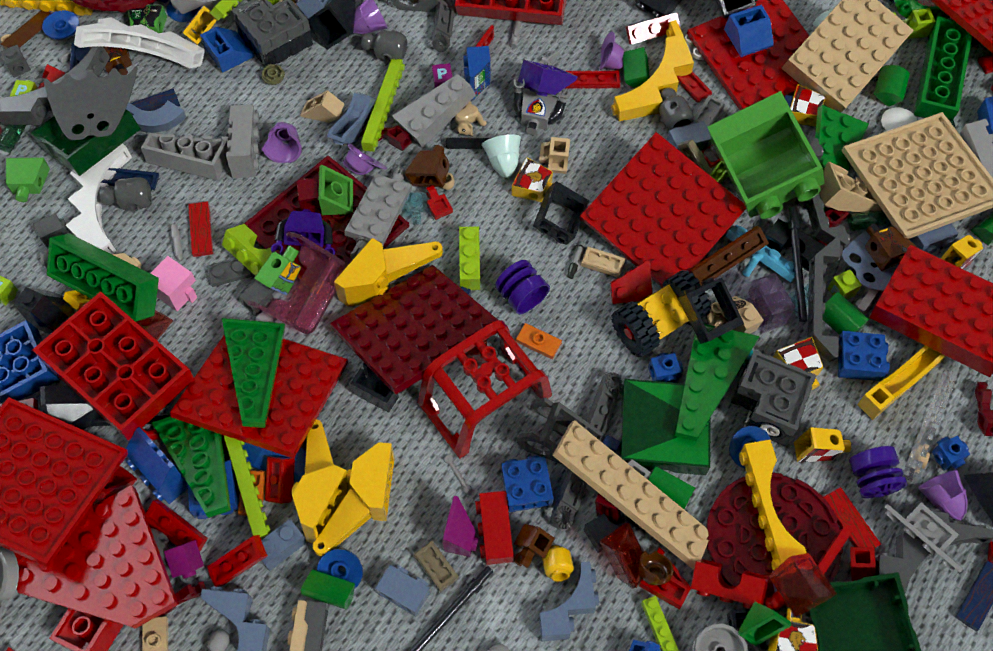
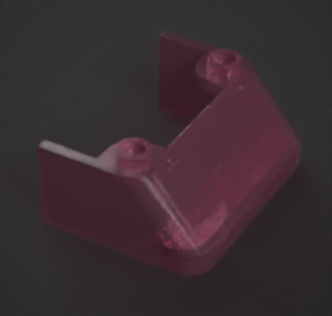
[248,232,347,334]

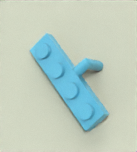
[726,225,795,283]

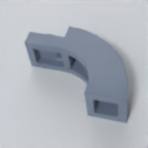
[126,100,186,133]

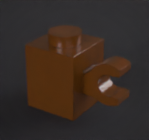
[513,524,555,568]

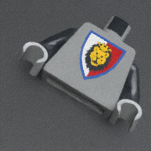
[513,78,571,135]

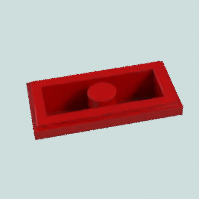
[472,25,494,47]
[265,456,295,504]

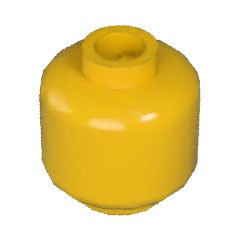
[542,545,574,582]

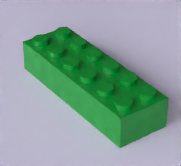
[914,17,972,123]
[47,233,159,322]

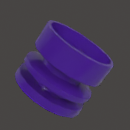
[495,260,550,314]
[849,446,908,499]

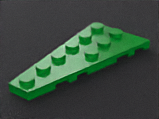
[815,105,869,213]
[222,318,285,428]
[675,324,760,441]
[152,416,231,518]

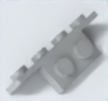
[884,502,963,572]

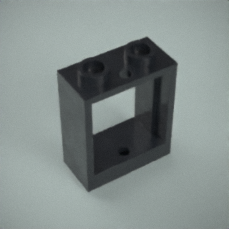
[533,181,589,245]
[678,277,744,344]

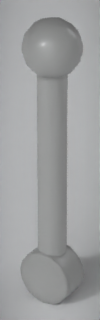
[444,455,472,494]

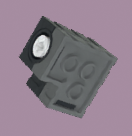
[232,0,313,67]
[731,350,816,446]

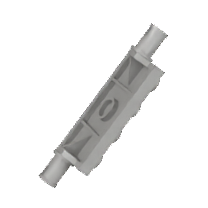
[345,168,412,259]

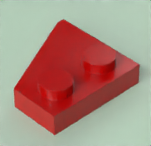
[610,260,652,304]
[639,548,691,610]

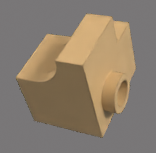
[539,137,570,174]

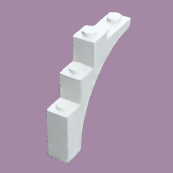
[74,17,205,69]
[66,143,132,254]

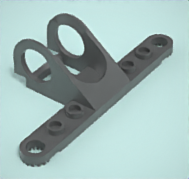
[391,0,456,52]
[517,373,623,529]

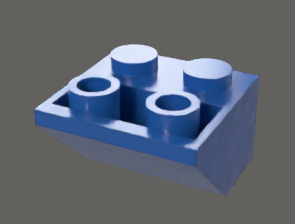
[724,5,774,57]
[200,27,255,73]

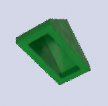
[738,602,792,646]

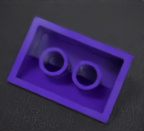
[518,59,578,97]

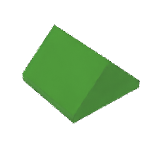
[319,165,353,215]

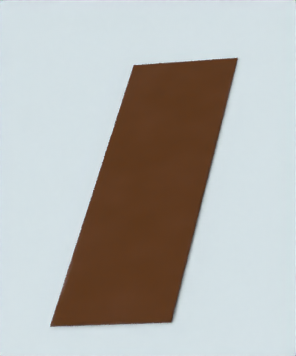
[0,10,52,48]

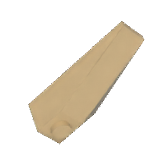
[819,162,885,214]

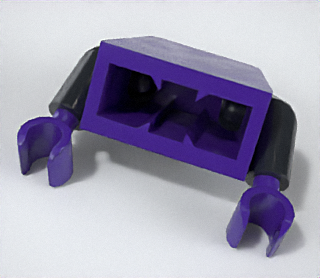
[271,209,335,261]

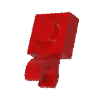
[426,185,453,220]

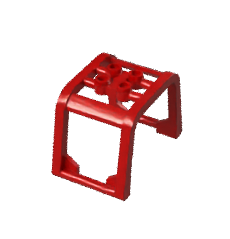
[417,320,552,459]

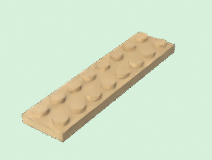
[553,420,709,569]

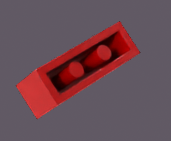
[475,491,514,565]

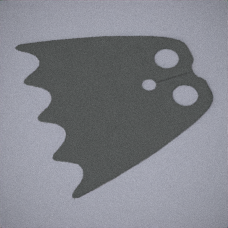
[43,67,138,140]

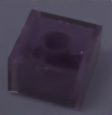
[745,273,795,333]

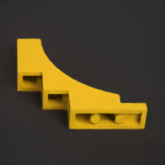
[611,20,694,121]

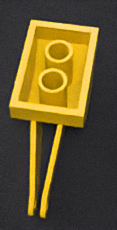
[334,238,443,307]
[291,419,349,544]
[313,442,395,557]

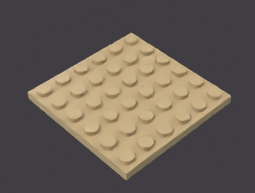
[842,112,993,239]

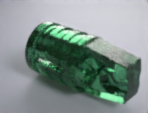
[0,124,26,153]
[847,211,886,231]

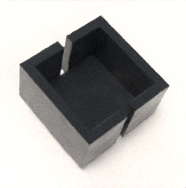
[350,363,403,413]

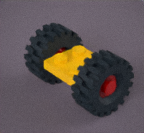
[611,270,712,357]

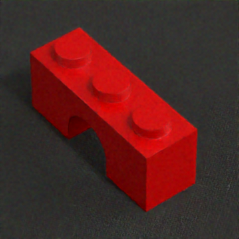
[691,559,769,609]

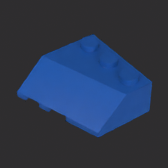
[0,320,59,403]
[126,427,188,504]

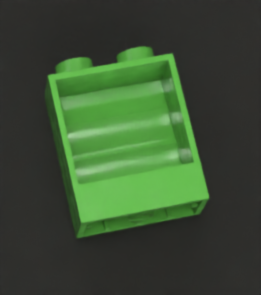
[707,91,825,219]

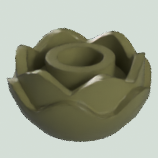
[261,64,285,85]

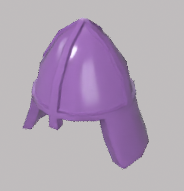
[354,0,388,34]
[262,122,302,163]
[918,470,968,521]

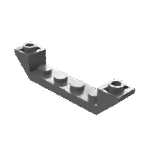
[804,138,850,250]
[807,238,843,361]

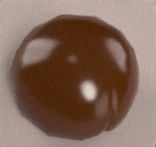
[638,551,674,585]

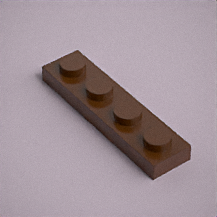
[689,225,769,286]

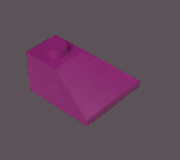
[443,496,479,557]

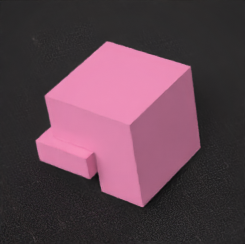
[150,256,198,312]

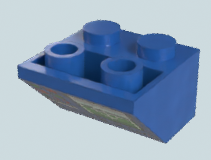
[463,46,491,100]

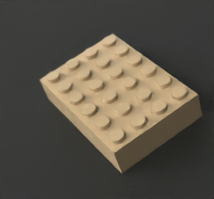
[781,0,914,112]

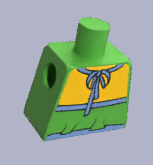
[254,245,301,295]

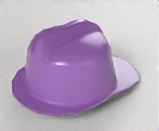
[599,31,624,70]
[343,143,388,175]

